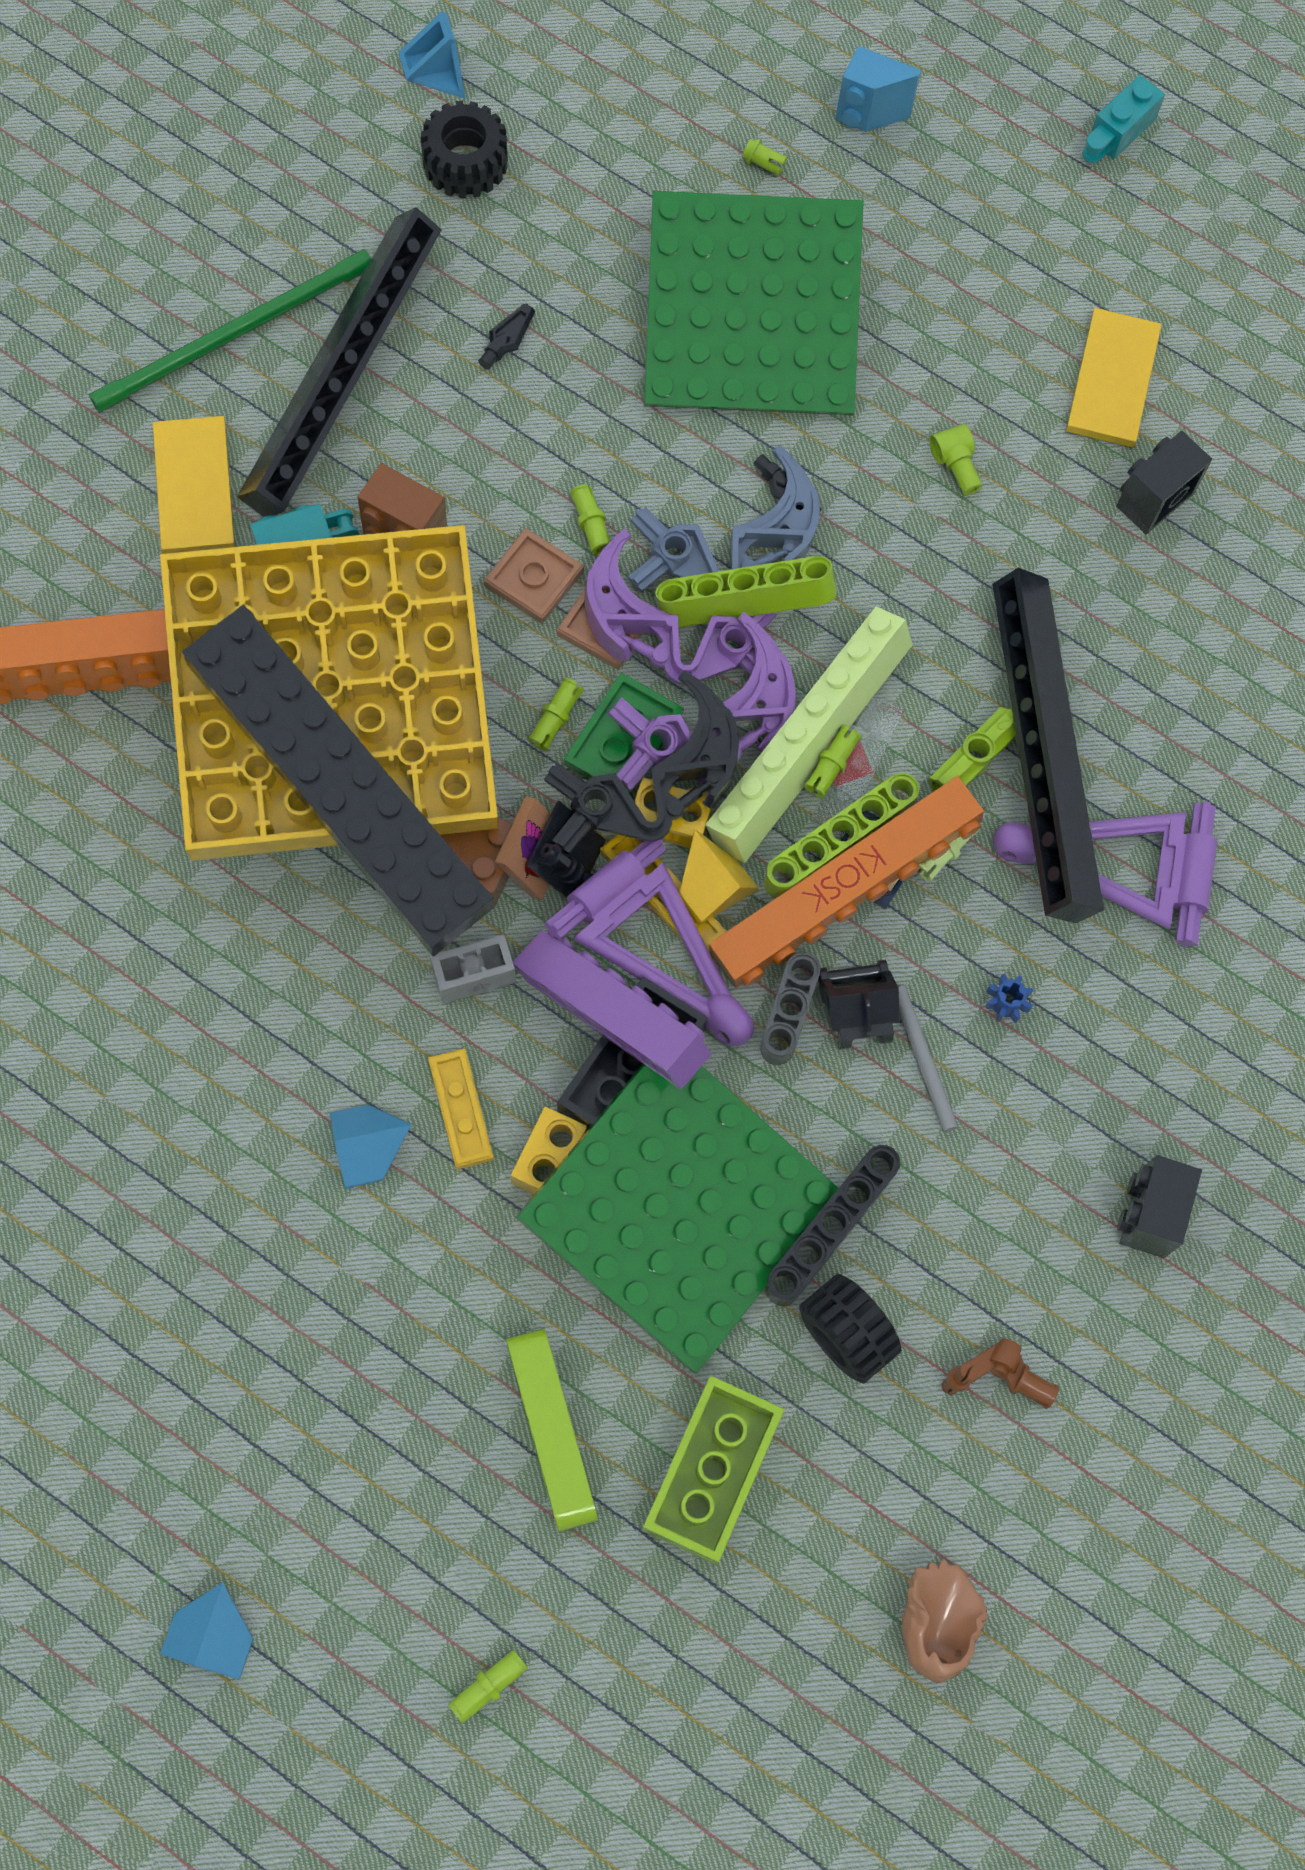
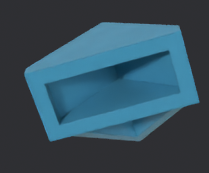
[398,11,466,99]
[330,1105,412,1189]
[160,1582,254,1679]

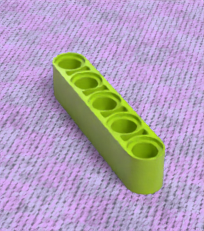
[655,556,837,627]
[764,773,919,899]
[506,1328,598,1532]

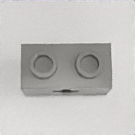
[430,934,516,1004]

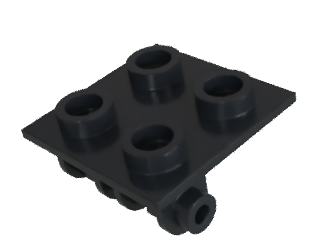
[526,801,606,898]

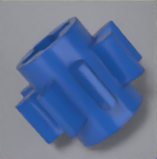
[985,974,1033,1023]

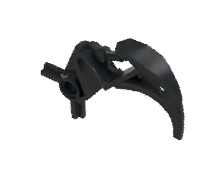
[544,670,739,855]

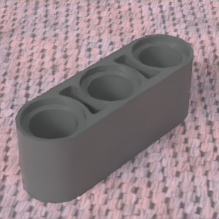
[760,952,820,1065]

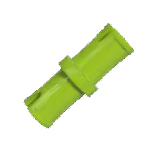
[570,484,611,556]
[527,677,584,751]
[804,725,862,799]
[448,1649,528,1724]

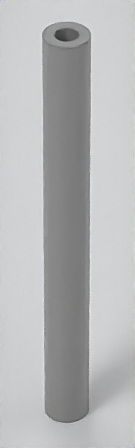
[898,986,958,1132]

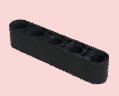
[765,1145,900,1306]

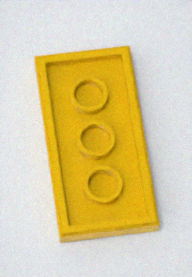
[1066,308,1162,448]
[153,416,235,554]

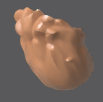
[901,1560,988,1683]

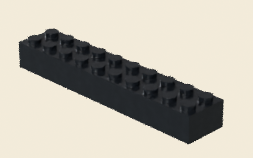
[181,604,494,957]

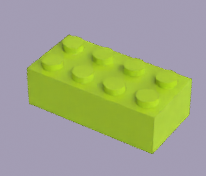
[642,1375,785,1565]

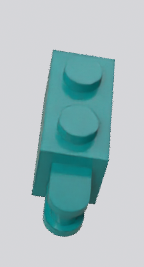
[1082,74,1165,163]
[250,504,360,545]

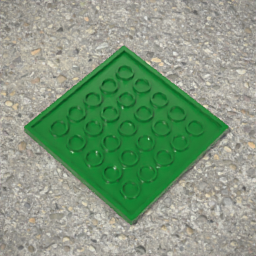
[644,191,864,415]
[515,1064,838,1374]

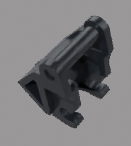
[818,959,900,1050]

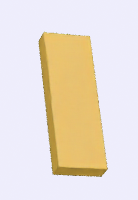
[428,1048,494,1170]

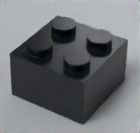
[1116,430,1213,535]
[1117,1155,1202,1258]

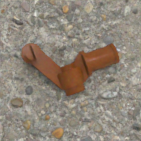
[942,1338,1059,1409]

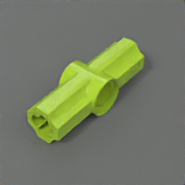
[927,707,1016,792]

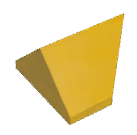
[679,830,759,925]

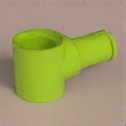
[929,423,983,496]

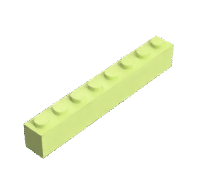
[706,606,913,863]

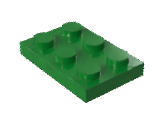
[563,672,684,795]

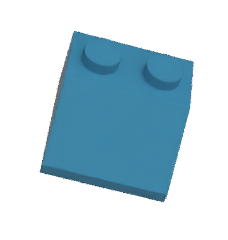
[835,46,921,132]

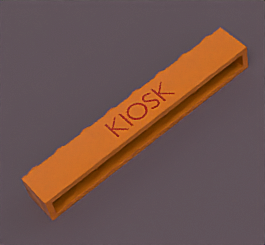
[709,775,984,988]

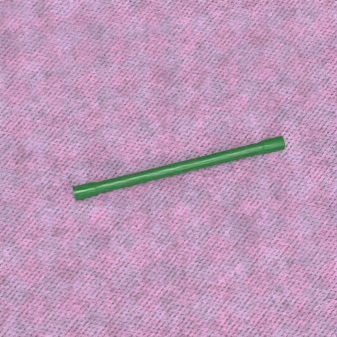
[88,249,371,413]

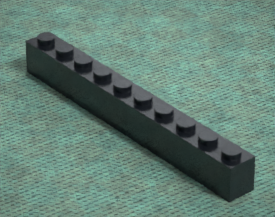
[237,207,442,517]
[992,568,1104,923]

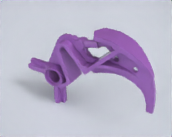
[585,528,776,685]
[608,612,796,792]

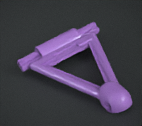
[993,801,1217,947]
[545,839,754,1047]

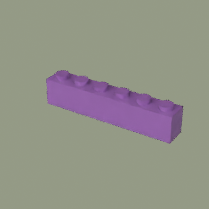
[513,930,712,1090]

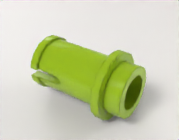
[742,138,788,177]

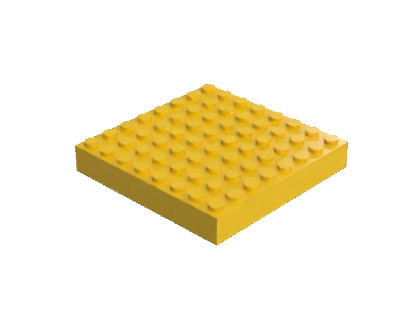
[160,525,498,861]

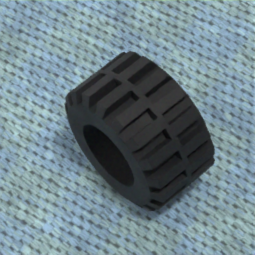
[421,101,508,198]
[799,1274,902,1384]

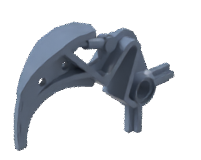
[628,445,820,593]

